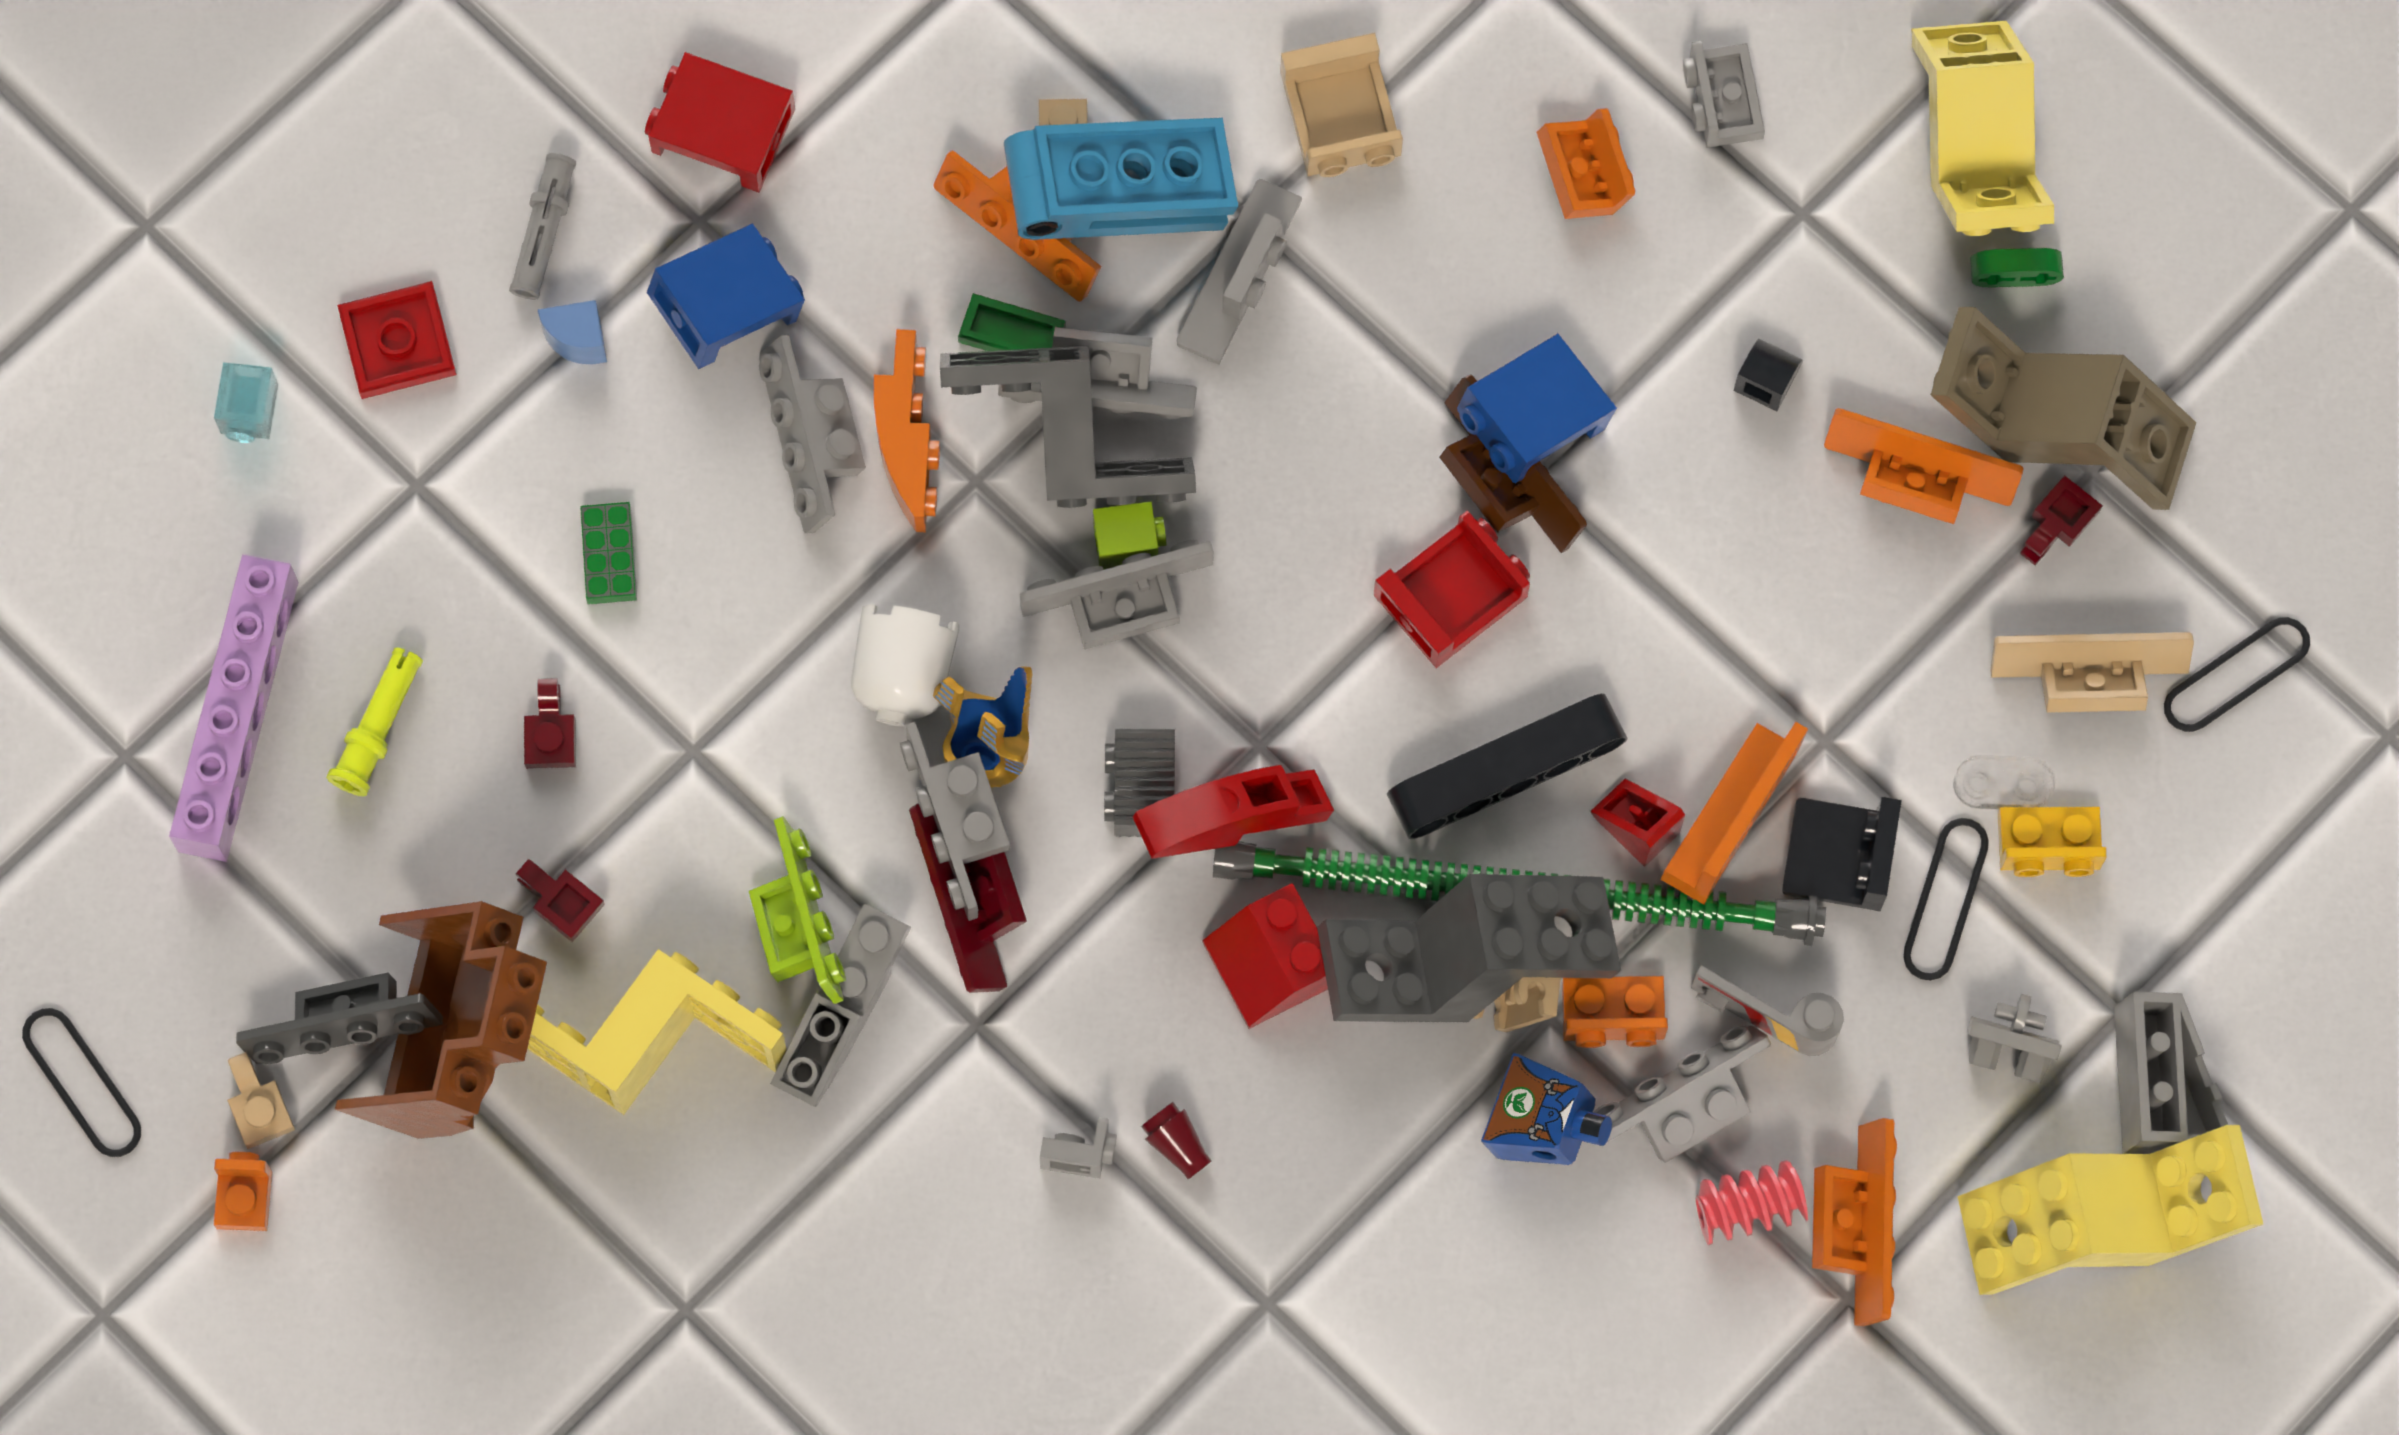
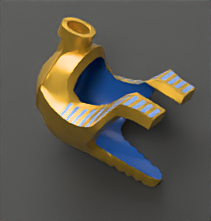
[933,666,1033,788]

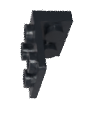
[1782,797,1902,911]

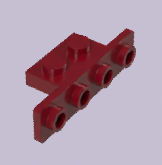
[909,803,1027,993]

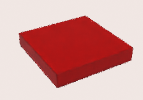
[337,281,457,399]

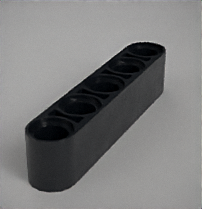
[1387,693,1628,839]

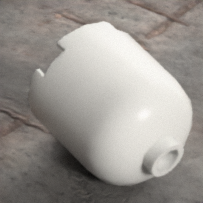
[851,604,960,726]

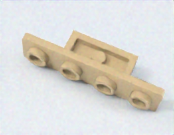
[1990,632,2194,713]

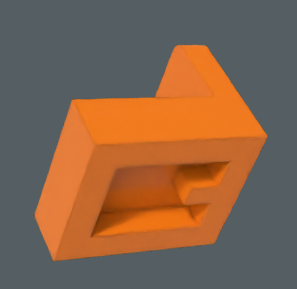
[214,1152,272,1231]

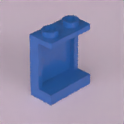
[646,223,805,369]
[1457,333,1617,483]

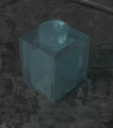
[214,362,279,443]

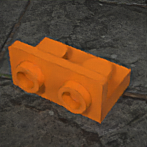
[1562,976,1668,1048]

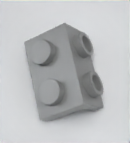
[1683,41,1765,148]

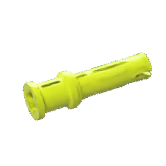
[326,647,423,797]

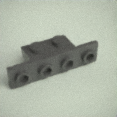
[236,972,443,1064]

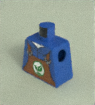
[1481,1053,1612,1165]

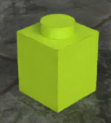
[1093,502,1167,570]

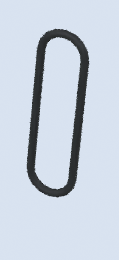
[2164,617,2310,732]
[1903,818,1989,981]
[22,1008,141,1157]

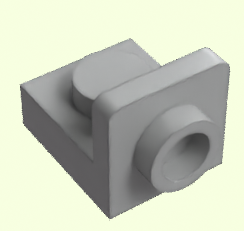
[1040,1117,1117,1179]

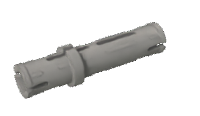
[509,153,576,300]

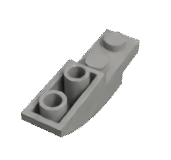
[770,904,911,1107]

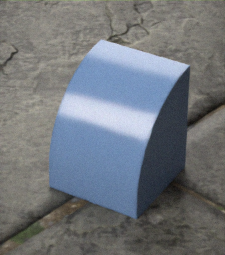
[538,300,607,364]

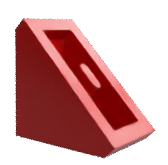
[1590,778,1685,867]

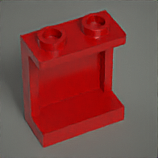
[645,52,795,193]
[1374,511,1530,668]

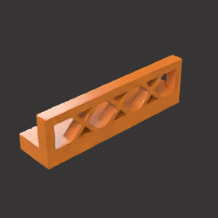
[1660,722,1808,904]

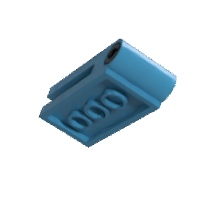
[1003,117,1238,240]

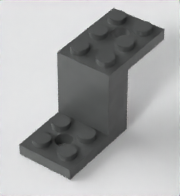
[940,346,1196,508]
[1317,874,1621,1022]

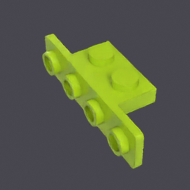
[748,816,846,1004]

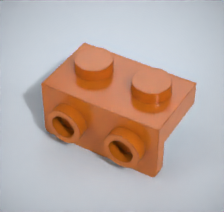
[1536,108,1635,219]

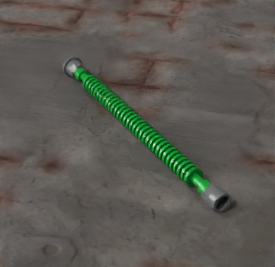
[1213,841,1826,946]

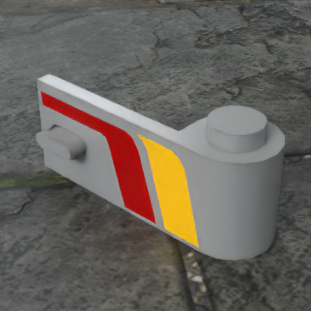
[1691,965,1844,1056]

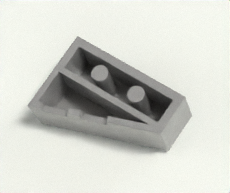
[2114,992,2228,1154]

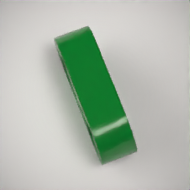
[1970,248,2064,288]

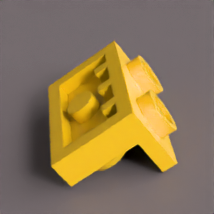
[1997,807,2107,877]

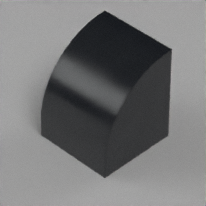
[1733,339,1803,412]

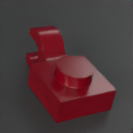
[2020,475,2103,566]
[524,678,576,769]
[516,859,605,942]

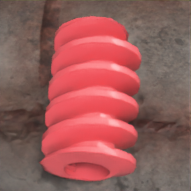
[1696,1160,1808,1245]

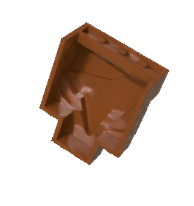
[335,901,547,1139]

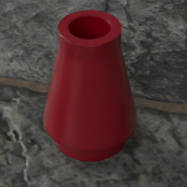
[1141,1102,1212,1179]

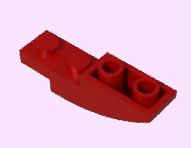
[1132,765,1334,859]

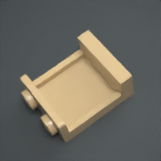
[1280,33,1403,177]

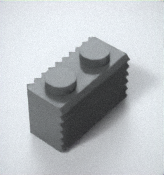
[1104,729,1175,837]

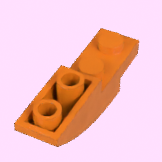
[874,329,940,533]

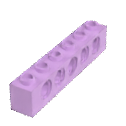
[169,554,299,862]

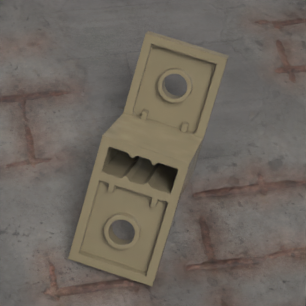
[1930,307,2197,510]

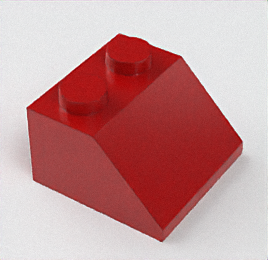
[1202,883,1328,1029]

